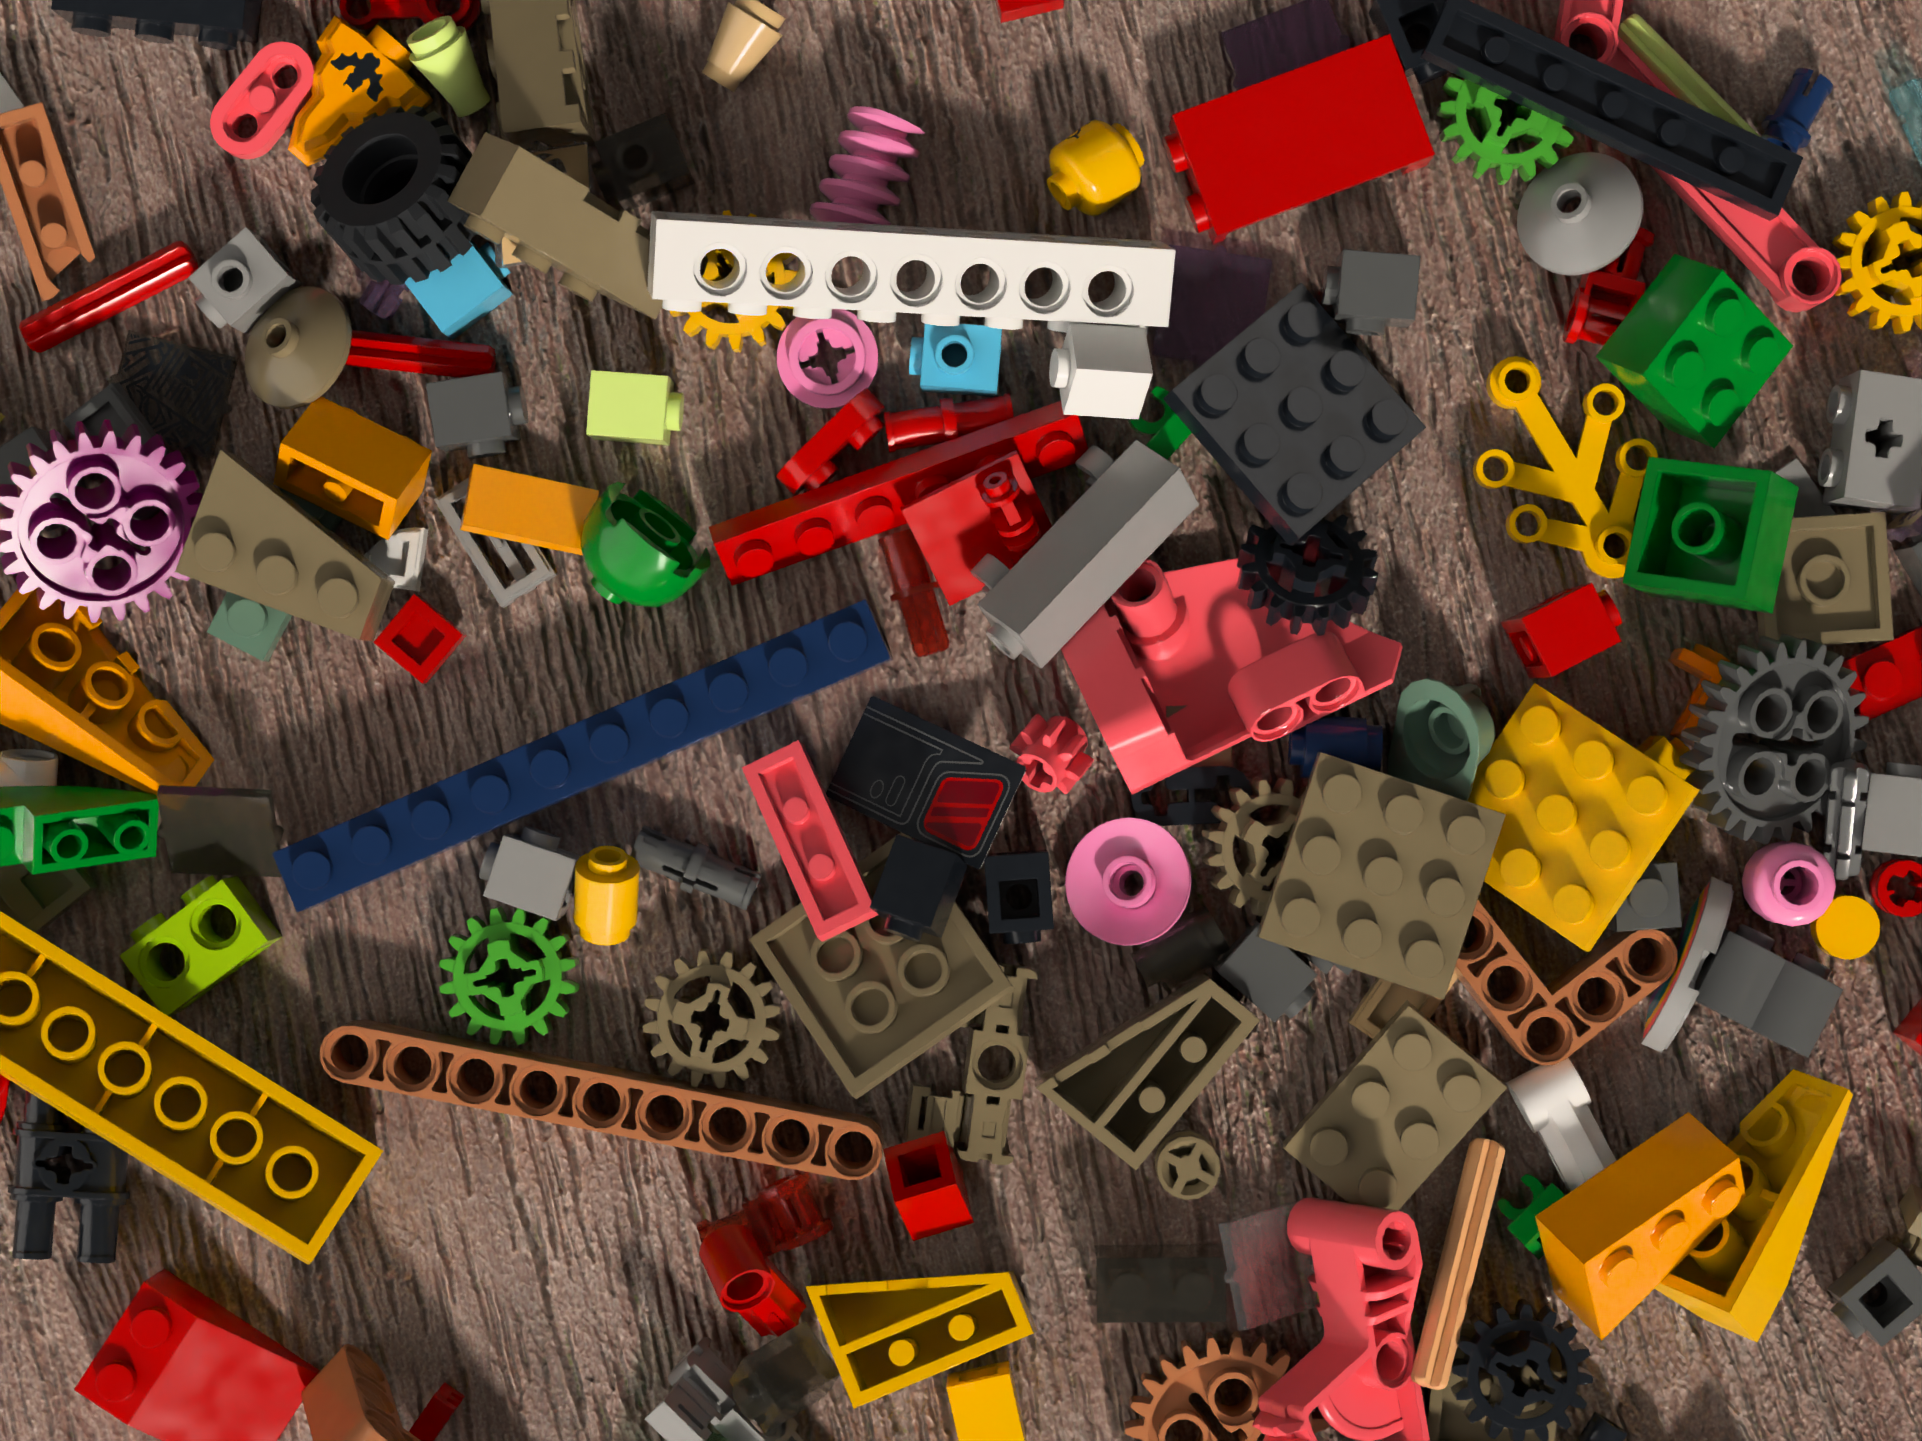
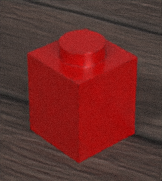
[883,1131,974,1241]

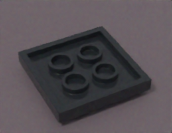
[1163,283,1426,546]

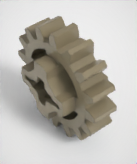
[1201,778,1306,917]
[643,948,783,1089]

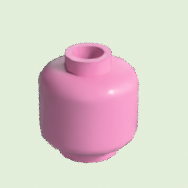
[1742,841,1836,927]

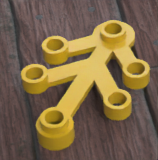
[1473,356,1658,579]

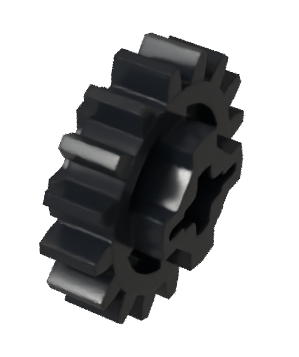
[1237,514,1378,636]
[1451,1299,1593,1441]

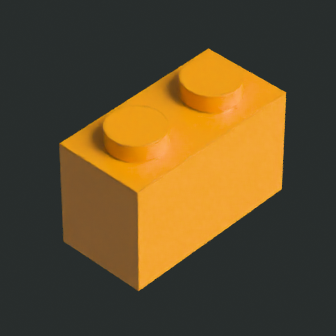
[273,396,432,540]

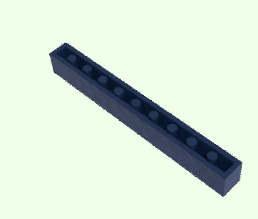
[272,599,893,912]

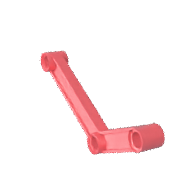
[1554,0,1842,313]

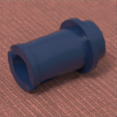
[1761,68,1833,153]

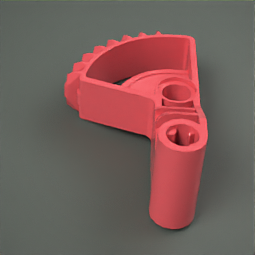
[1252,1197,1430,1441]

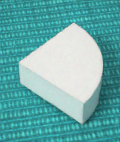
[364,527,429,592]

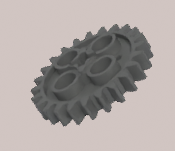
[1679,634,1869,844]

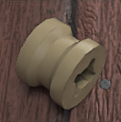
[1154,1129,1220,1200]

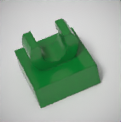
[1128,386,1192,460]
[1497,1174,1565,1260]

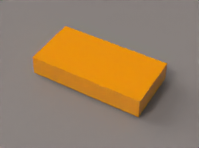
[460,464,599,556]

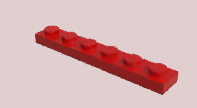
[709,401,1088,586]

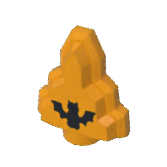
[288,15,433,166]

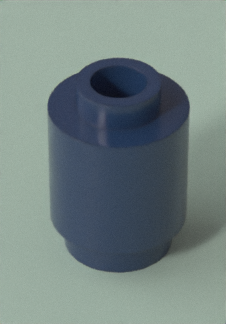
[1288,716,1383,779]

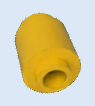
[573,846,640,946]

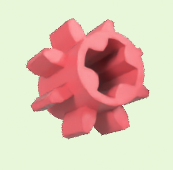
[1009,714,1094,794]

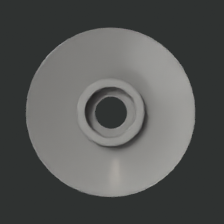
[1517,152,1643,275]

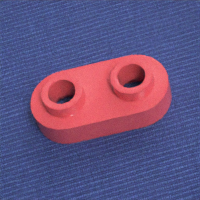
[210,41,315,159]

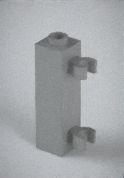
[970,440,1199,669]

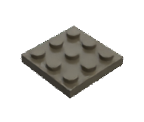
[1256,752,1506,1000]
[749,832,1015,1099]

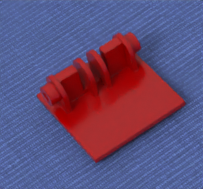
[900,450,1052,606]

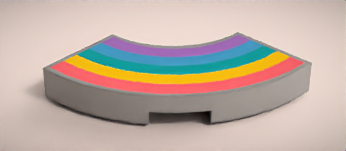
[1641,877,1734,1053]

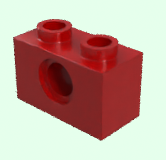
[1500,582,1622,679]

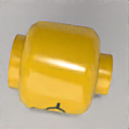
[1047,120,1144,217]

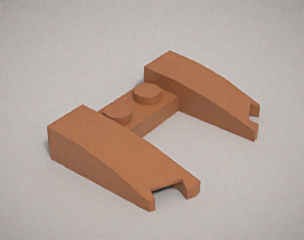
[0,102,96,302]

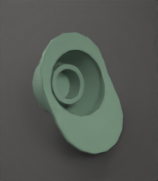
[1387,678,1495,801]

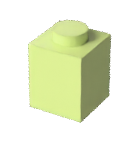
[586,370,684,446]

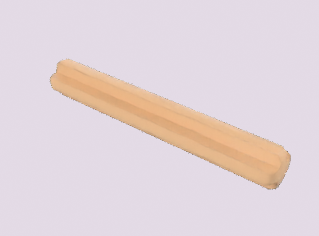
[1411,1138,1506,1390]

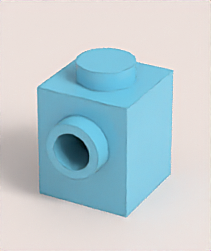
[405,240,513,340]
[909,324,1002,397]

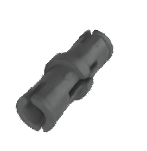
[630,825,762,911]

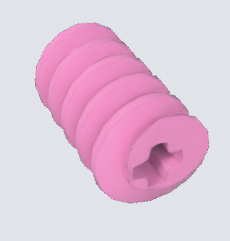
[809,106,925,225]

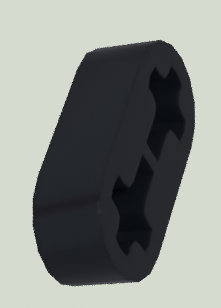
[1130,766,1253,826]

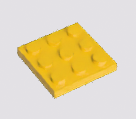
[1468,683,1699,952]

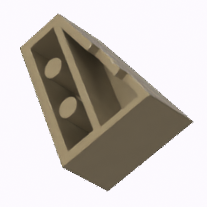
[175,449,395,641]

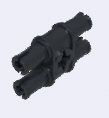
[8,1090,131,1263]

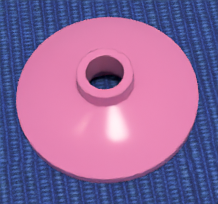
[1065,818,1191,946]

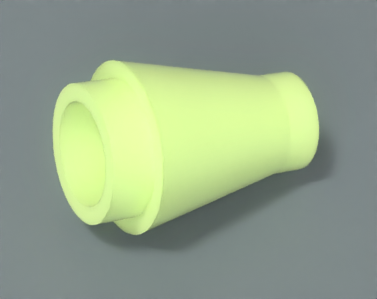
[406,16,491,117]

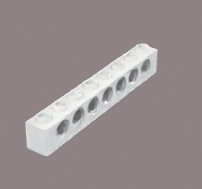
[647,211,1176,336]

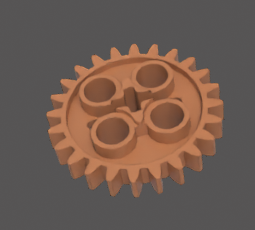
[1124,1331,1330,1441]

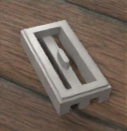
[434,466,558,608]

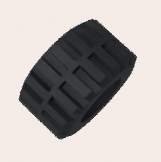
[311,106,478,285]

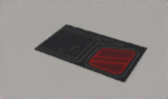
[826,696,1026,869]

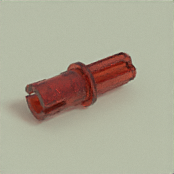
[878,529,950,657]

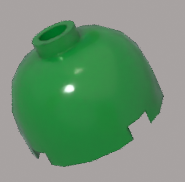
[581,482,711,607]

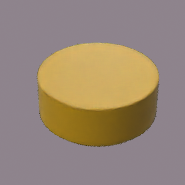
[1810,894,1880,959]

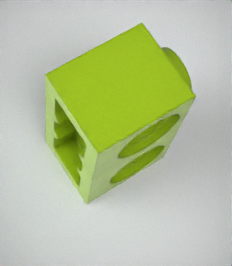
[119,875,282,1016]

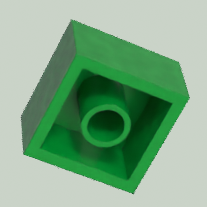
[1595,254,1793,449]
[1623,457,1799,614]

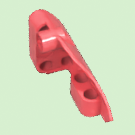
[1061,557,1403,795]

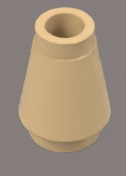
[702,0,786,92]

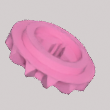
[777,309,878,409]

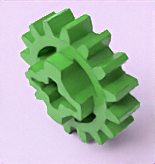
[1436,77,1574,185]
[439,906,580,1045]

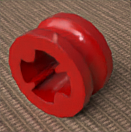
[1869,859,1922,917]

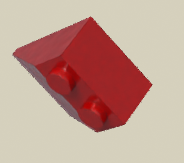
[74,1268,320,1441]

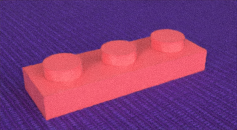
[742,740,878,942]

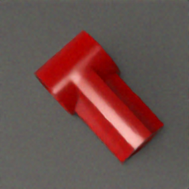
[699,1224,807,1339]

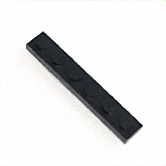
[1420,0,1804,221]

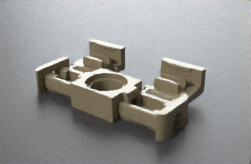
[903,963,1038,1165]

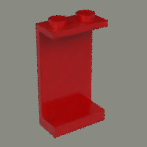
[1163,34,1435,245]

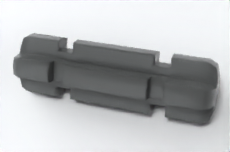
[1822,758,1870,880]

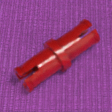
[883,393,1014,453]

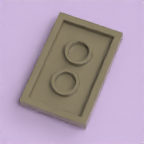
[1283,1000,1507,1211]

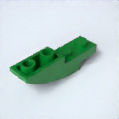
[0,786,159,875]

